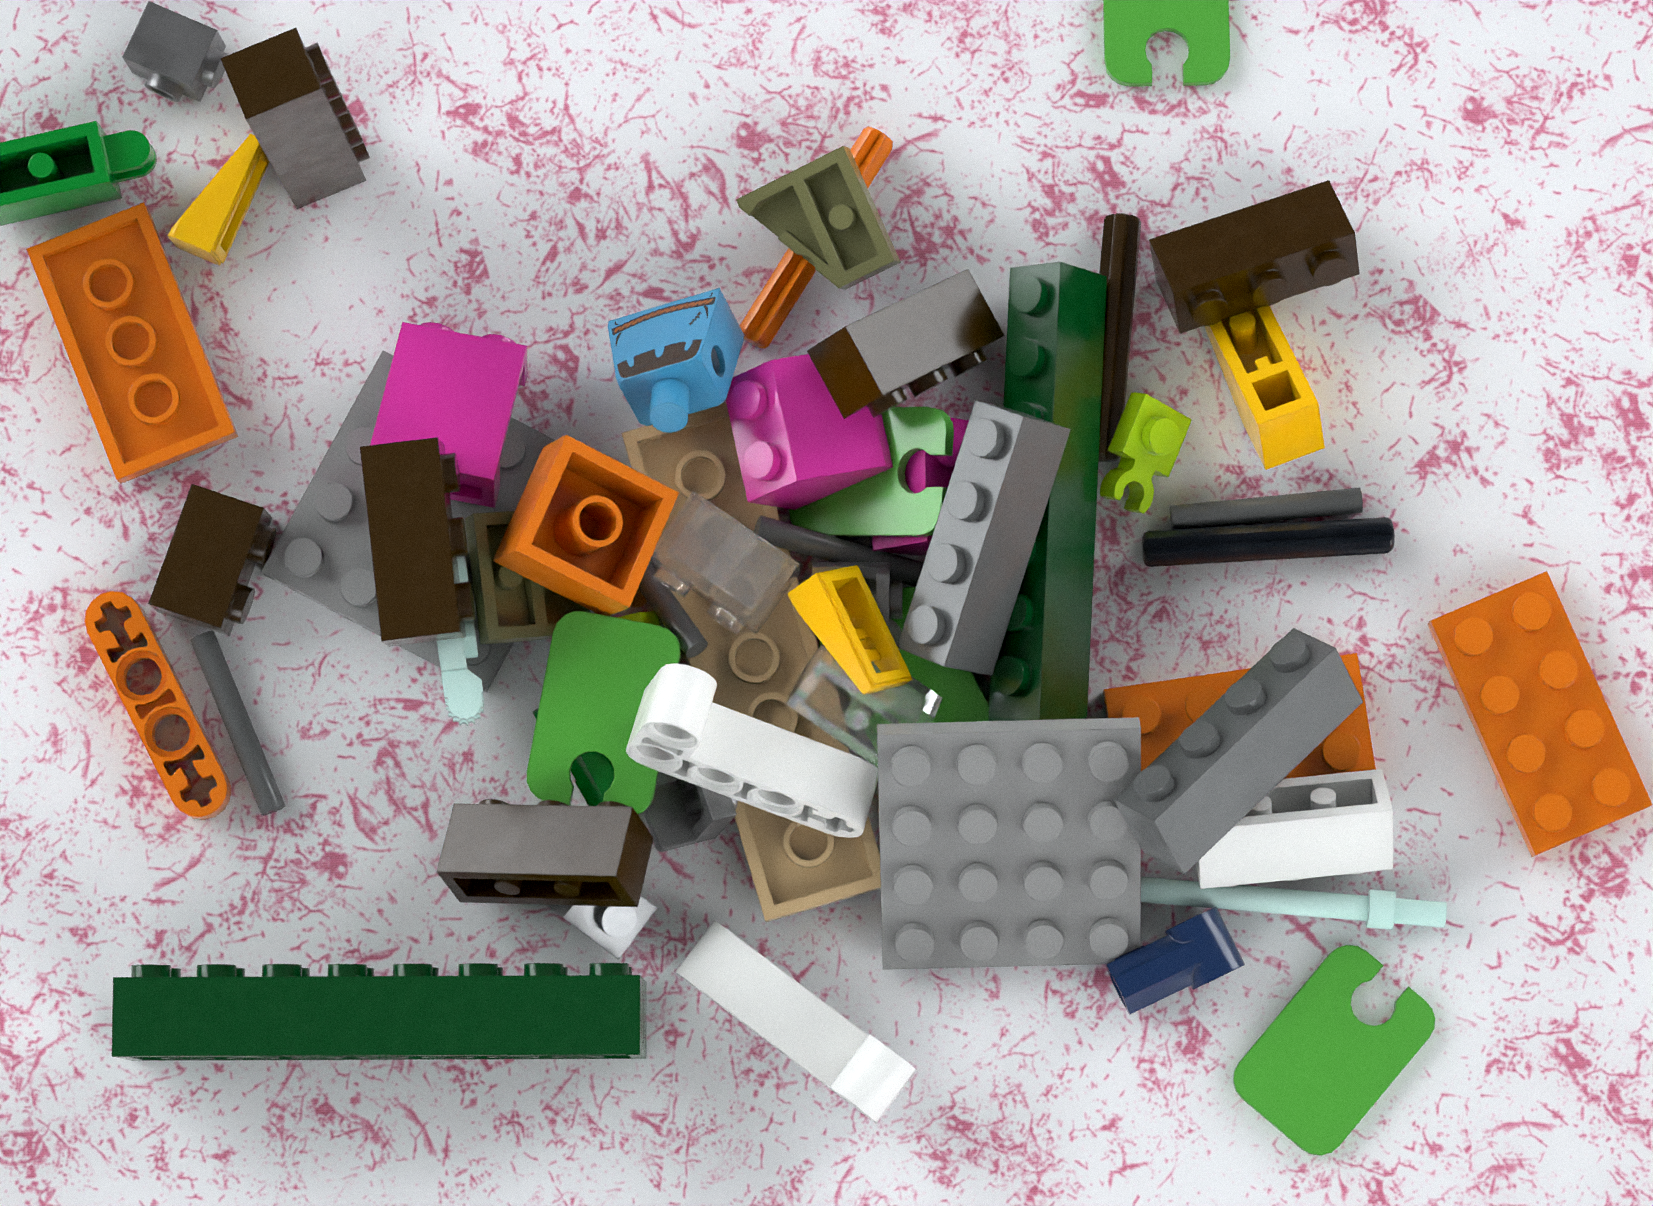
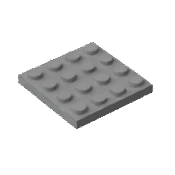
[261,350,555,692]
[877,717,1141,970]

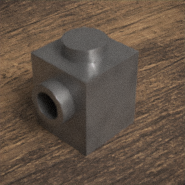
[122,1,228,102]

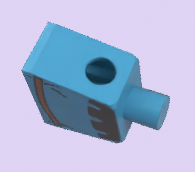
[608,288,744,433]

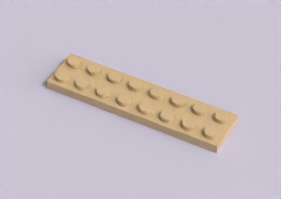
[621,402,881,923]

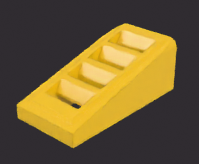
[167,133,270,266]
[788,565,913,695]

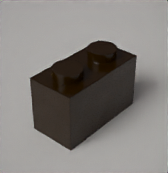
[148,484,276,636]

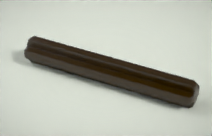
[1099,213,1141,462]

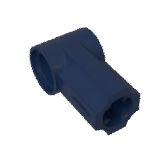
[1105,907,1245,1015]

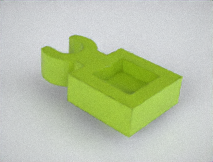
[1100,392,1192,514]

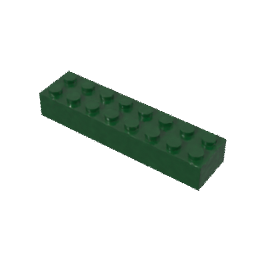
[112,963,647,1061]

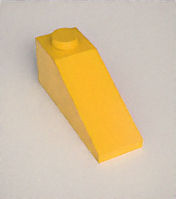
[1204,306,1325,470]

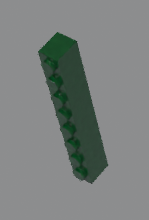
[988,262,1107,721]

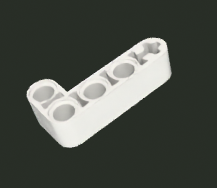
[626,663,878,838]
[675,920,916,1124]

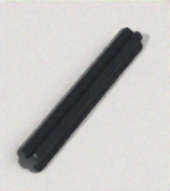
[1142,517,1395,567]

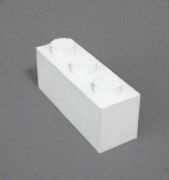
[1195,769,1393,889]

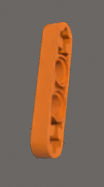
[84,591,231,820]

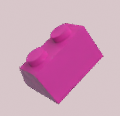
[726,354,893,510]

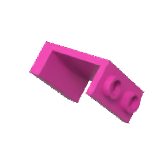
[370,322,528,508]

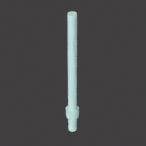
[1141,877,1447,930]

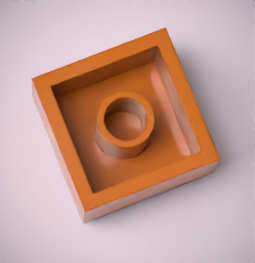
[493,435,679,616]

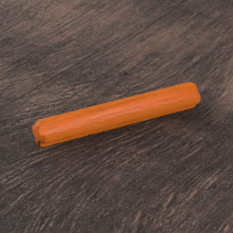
[739,126,893,349]

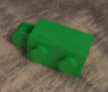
[0,121,157,226]

